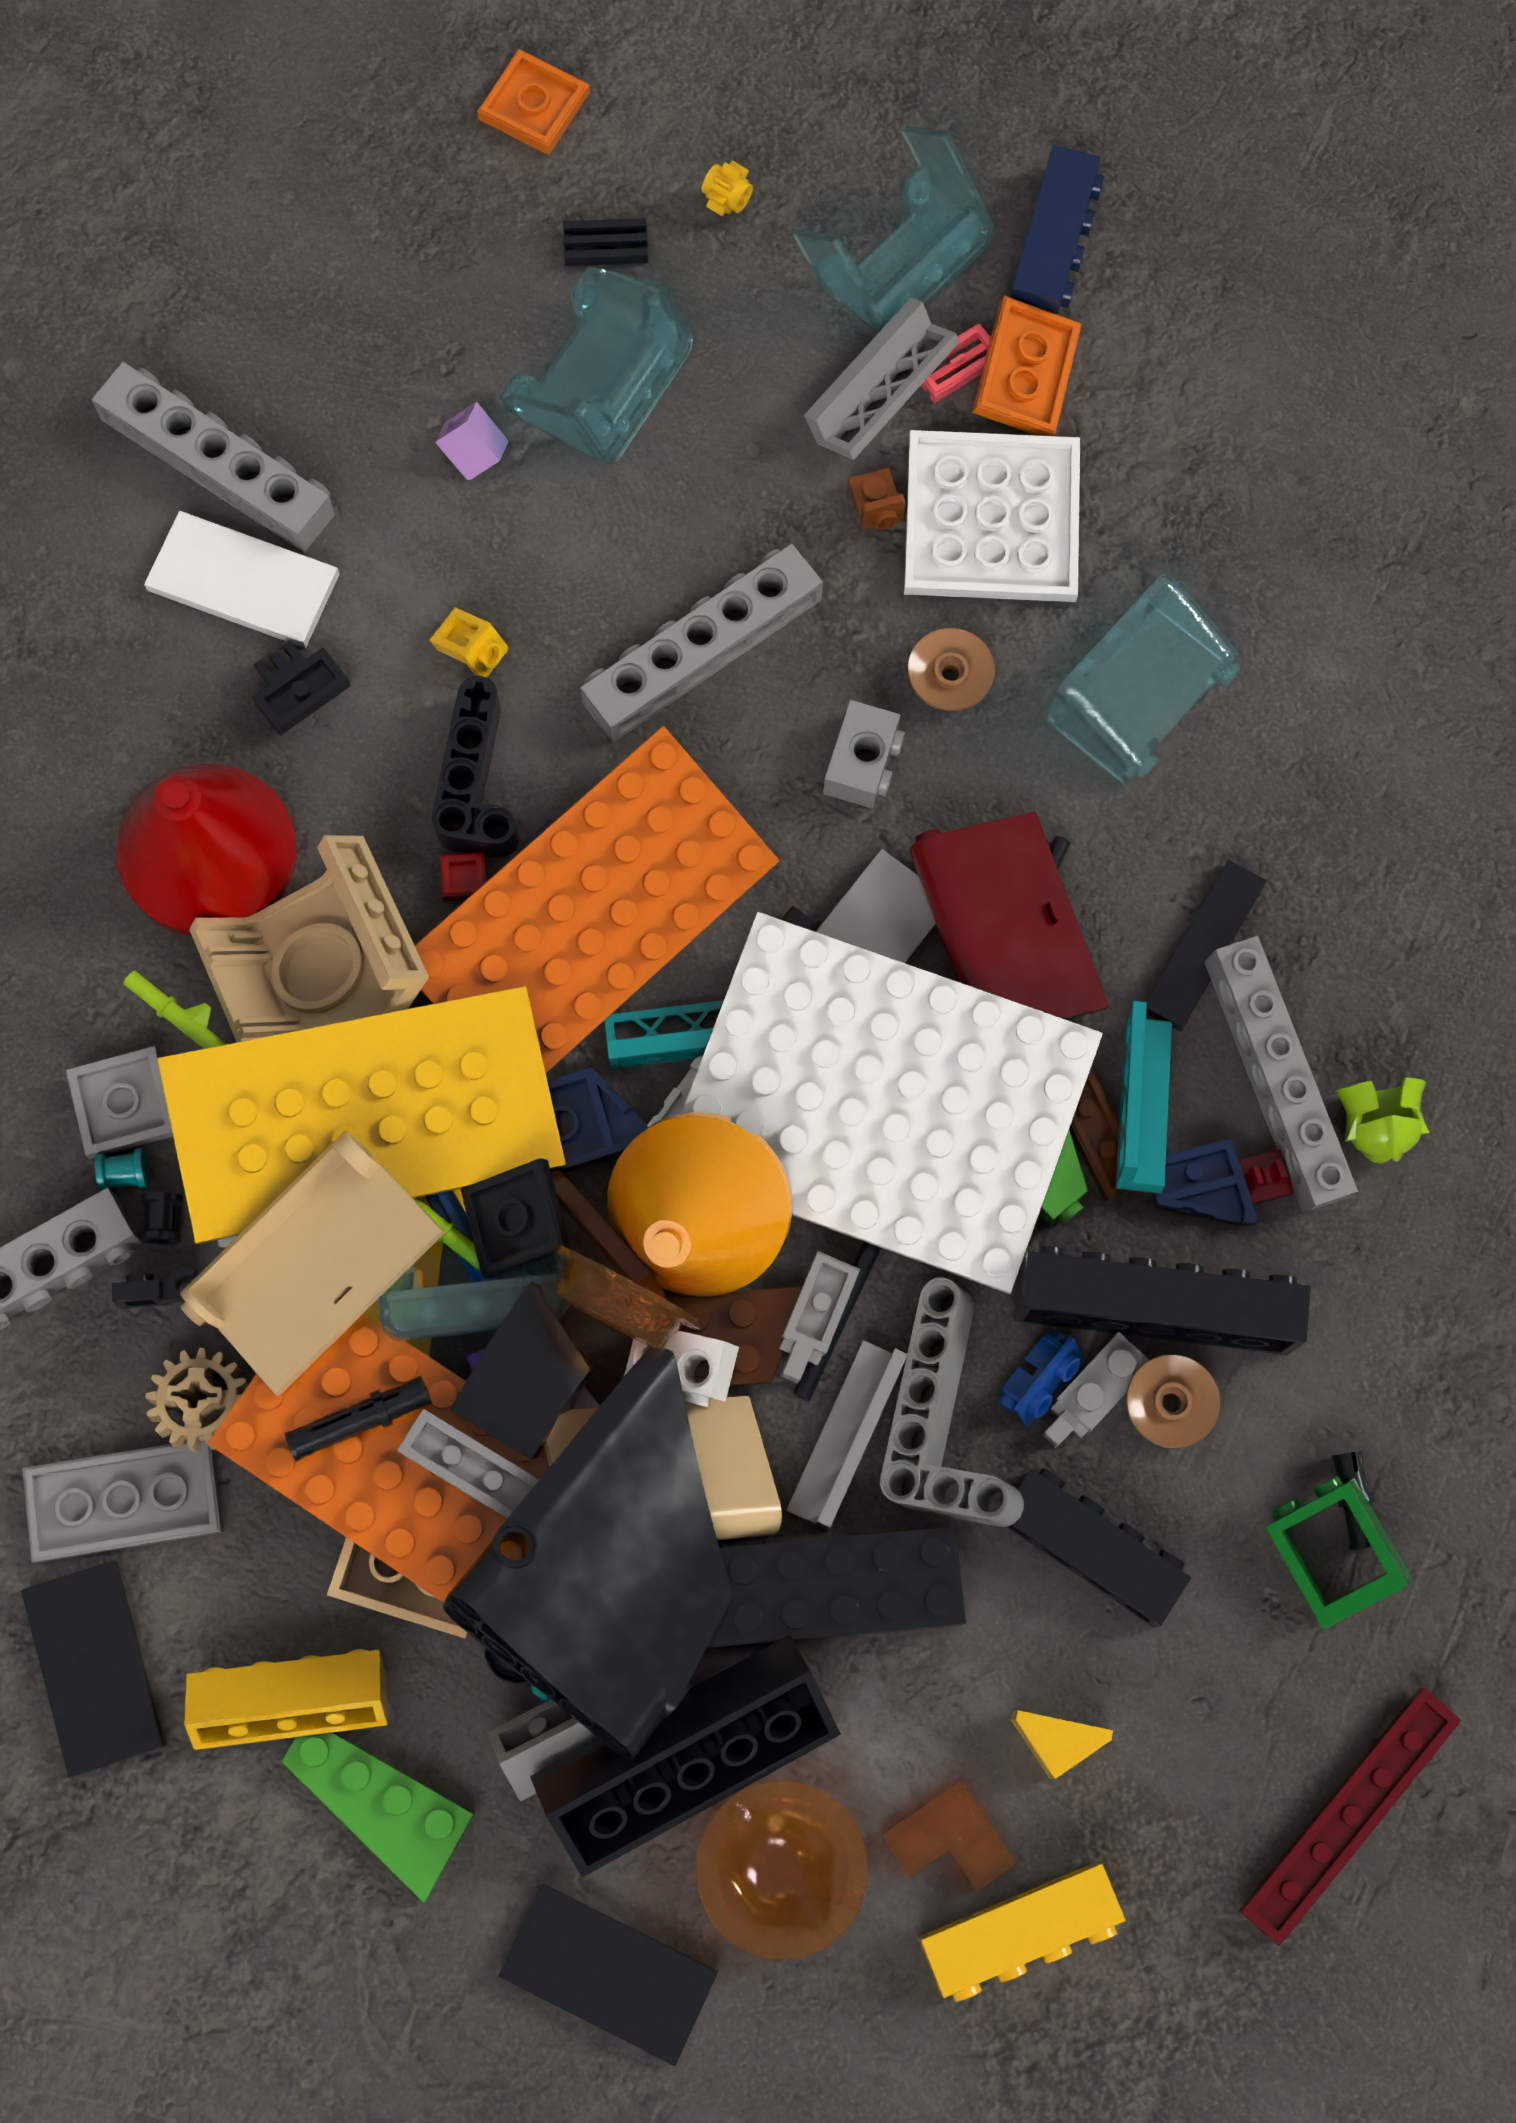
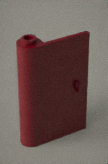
[909,811,1109,1020]

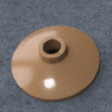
[908,628,995,711]
[1126,1355,1220,1449]

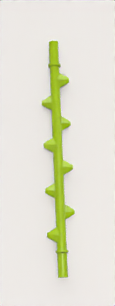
[123,970,480,1270]

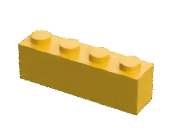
[184,1649,388,1750]
[918,1862,1126,2002]

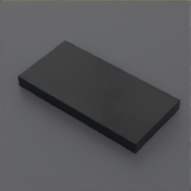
[21,1560,166,1778]
[498,1883,718,2066]

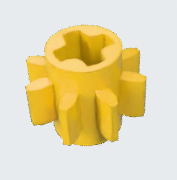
[701,160,753,217]

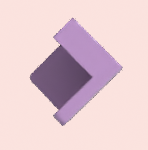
[435,401,508,480]

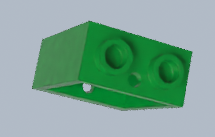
[1265,1476,1413,1630]

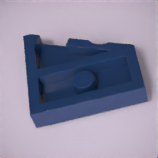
[1151,1138,1258,1226]

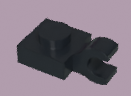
[112,1267,197,1309]

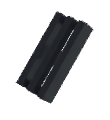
[563,218,648,266]

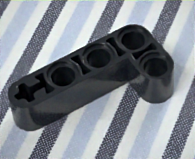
[432,676,519,858]

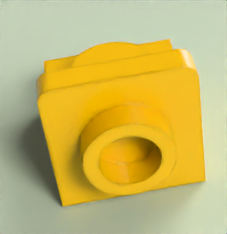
[429,607,508,678]

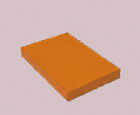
[972,295,1082,436]

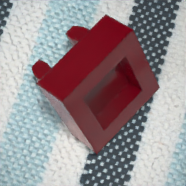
[1239,1149,1294,1206]

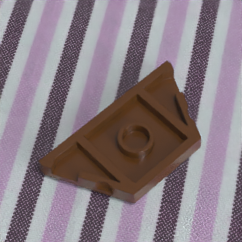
[629,1286,802,1387]

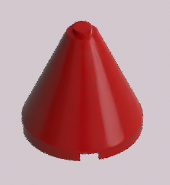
[116,763,297,936]

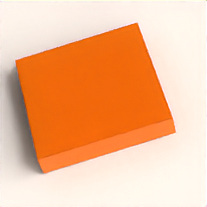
[477,49,590,155]

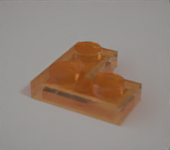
[881,1780,1017,1892]

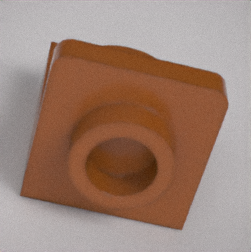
[847,467,905,531]

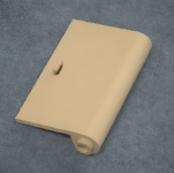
[180,1130,445,1396]
[544,1396,782,1541]

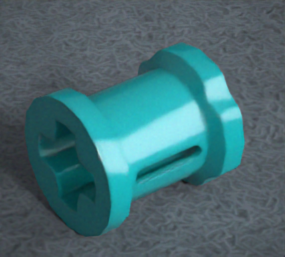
[95,1147,150,1191]

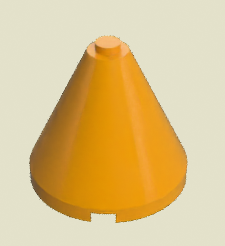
[607,1112,792,1297]

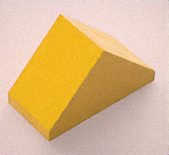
[1011,1710,1113,1779]

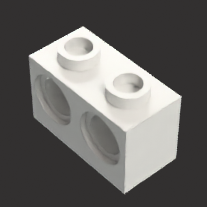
[624,1321,739,1407]

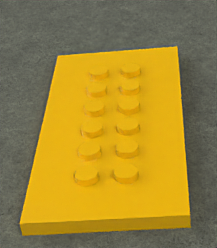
[157,986,566,1244]

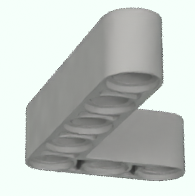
[880,1277,1024,1527]

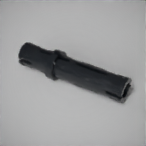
[285,1375,433,1462]

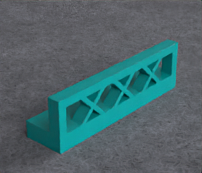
[604,1000,724,1070]
[1116,1001,1172,1194]

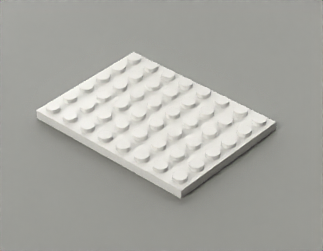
[681,912,1103,1294]

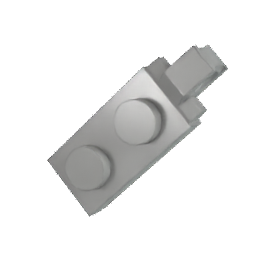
[779,1251,860,1383]
[1042,1332,1149,1448]

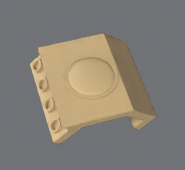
[189,835,429,1042]

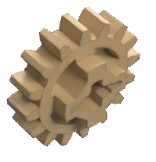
[145,1348,249,1453]

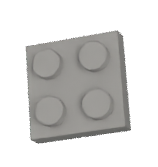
[66,1046,173,1159]

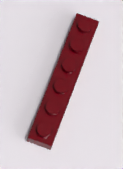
[1238,1688,1462,1946]

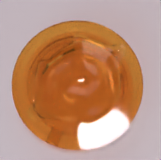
[552,1244,703,1352]
[696,1780,868,1960]

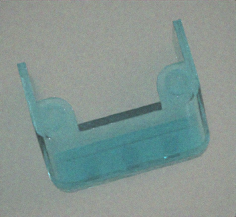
[793,126,994,333]
[375,1181,570,1341]

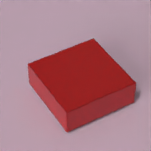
[440,852,487,902]

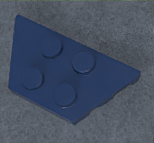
[547,1067,649,1173]

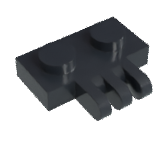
[252,640,351,736]

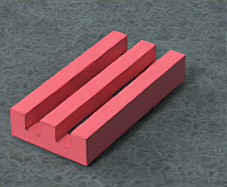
[910,323,991,404]

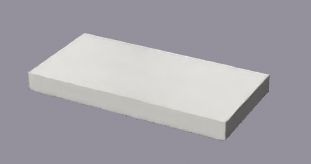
[144,511,340,649]

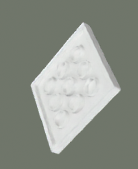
[904,430,1080,602]

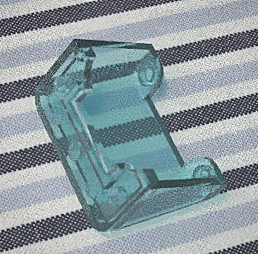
[499,266,693,464]
[1047,572,1242,786]

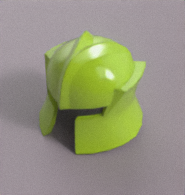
[1335,1077,1430,1163]

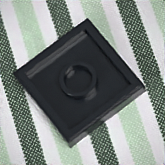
[461,1158,570,1279]

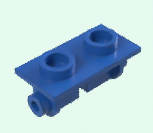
[997,1329,1083,1428]

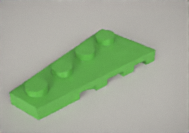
[282,1732,475,1903]

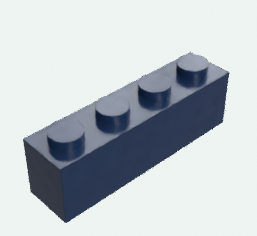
[1010,145,1105,315]

